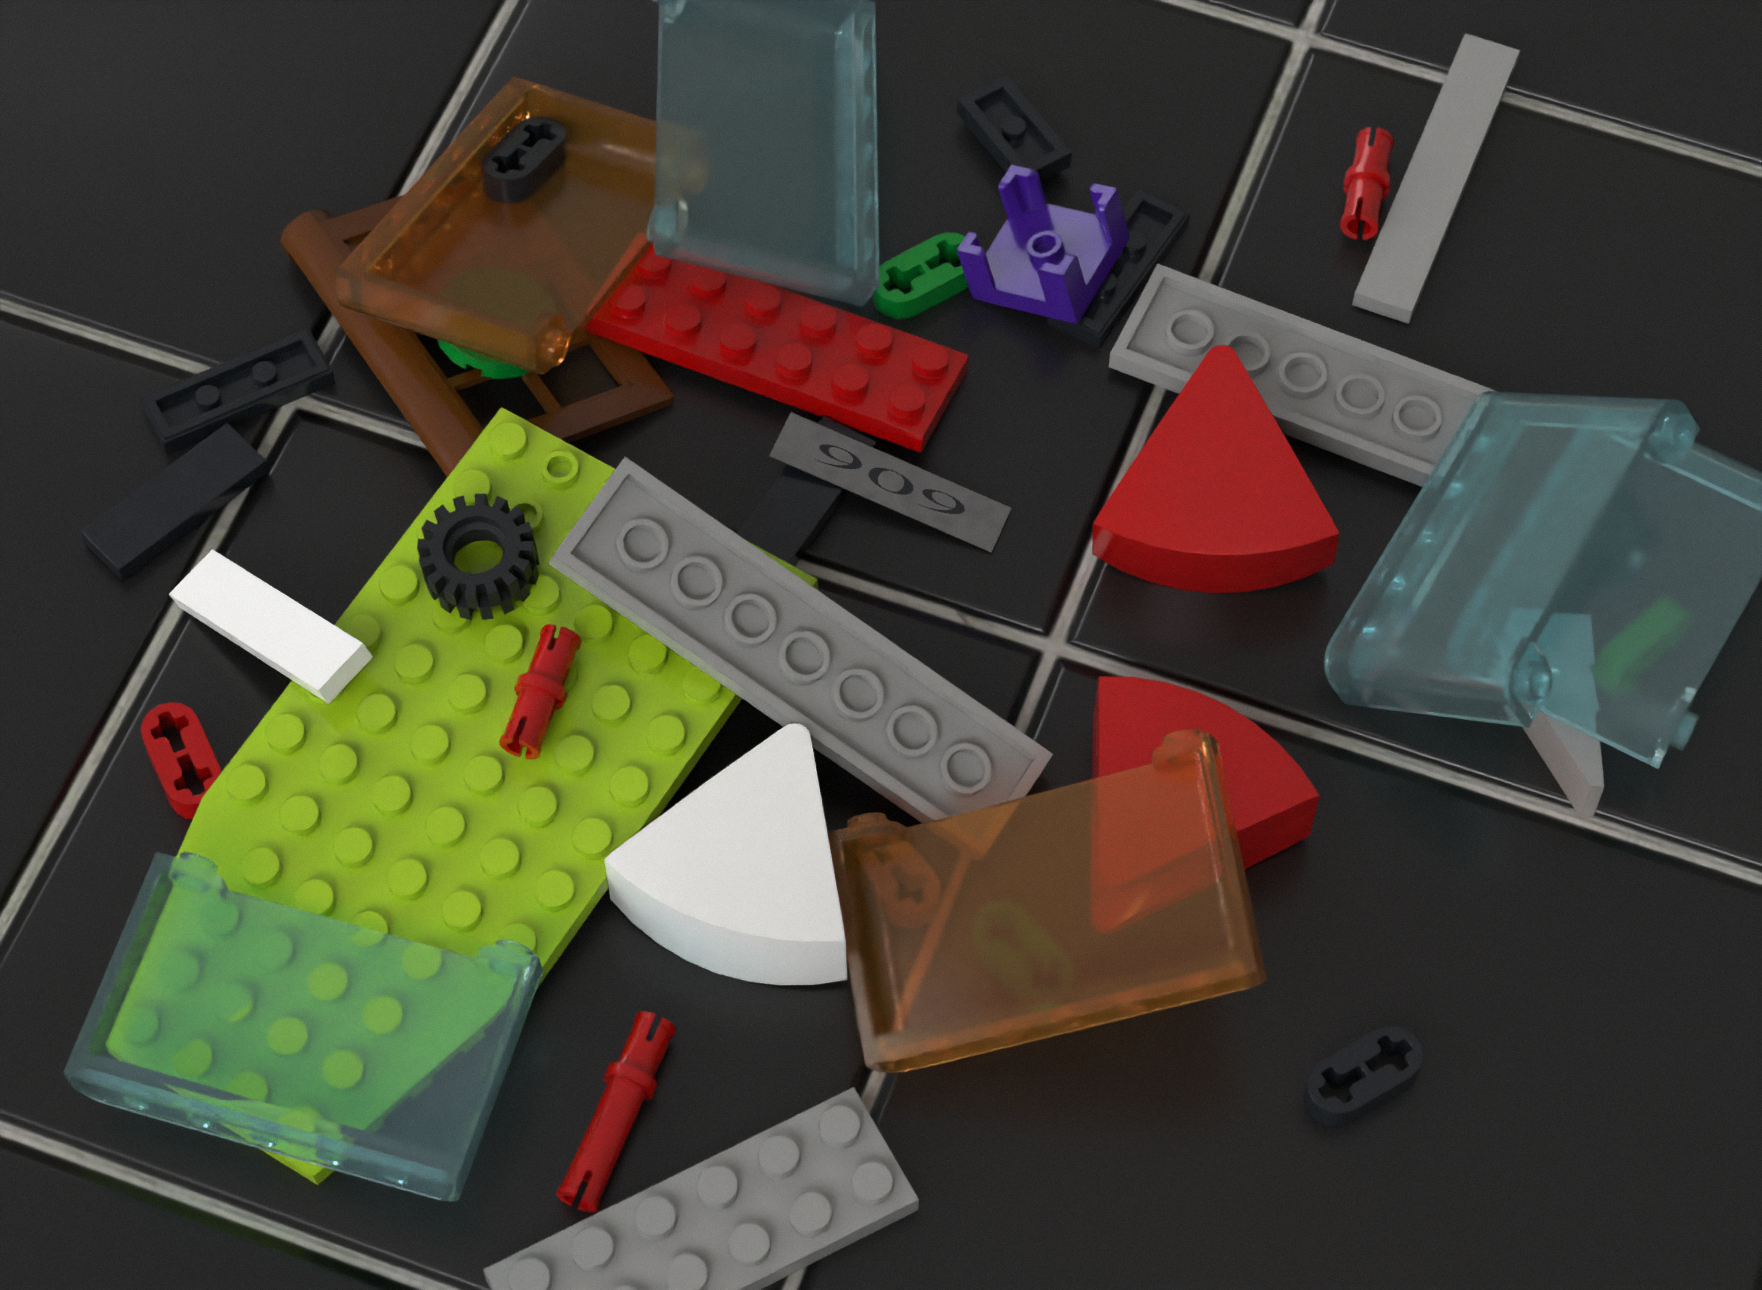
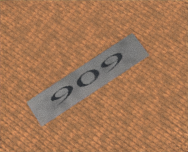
[769,412,1012,553]

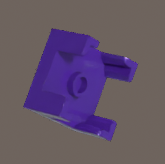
[957,165,1130,324]

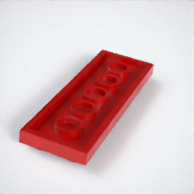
[586,237,969,453]

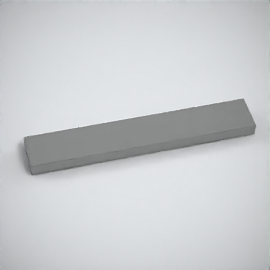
[1352,33,1520,324]

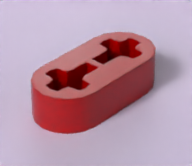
[141,702,222,819]

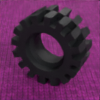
[417,494,540,620]

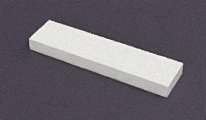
[169,549,373,704]

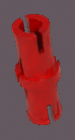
[1340,127,1394,240]
[499,624,582,759]

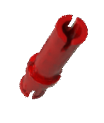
[556,1011,677,1213]

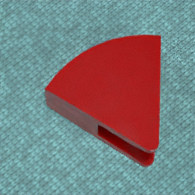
[1092,345,1339,593]
[1092,676,1320,935]

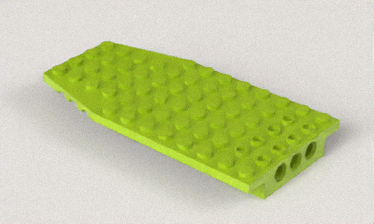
[95,407,819,1185]

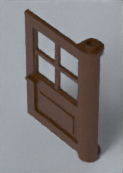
[280,169,675,477]

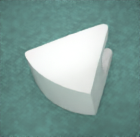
[604,723,847,985]

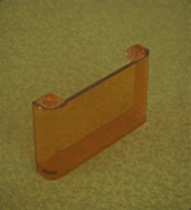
[335,76,708,375]
[827,729,1267,1073]

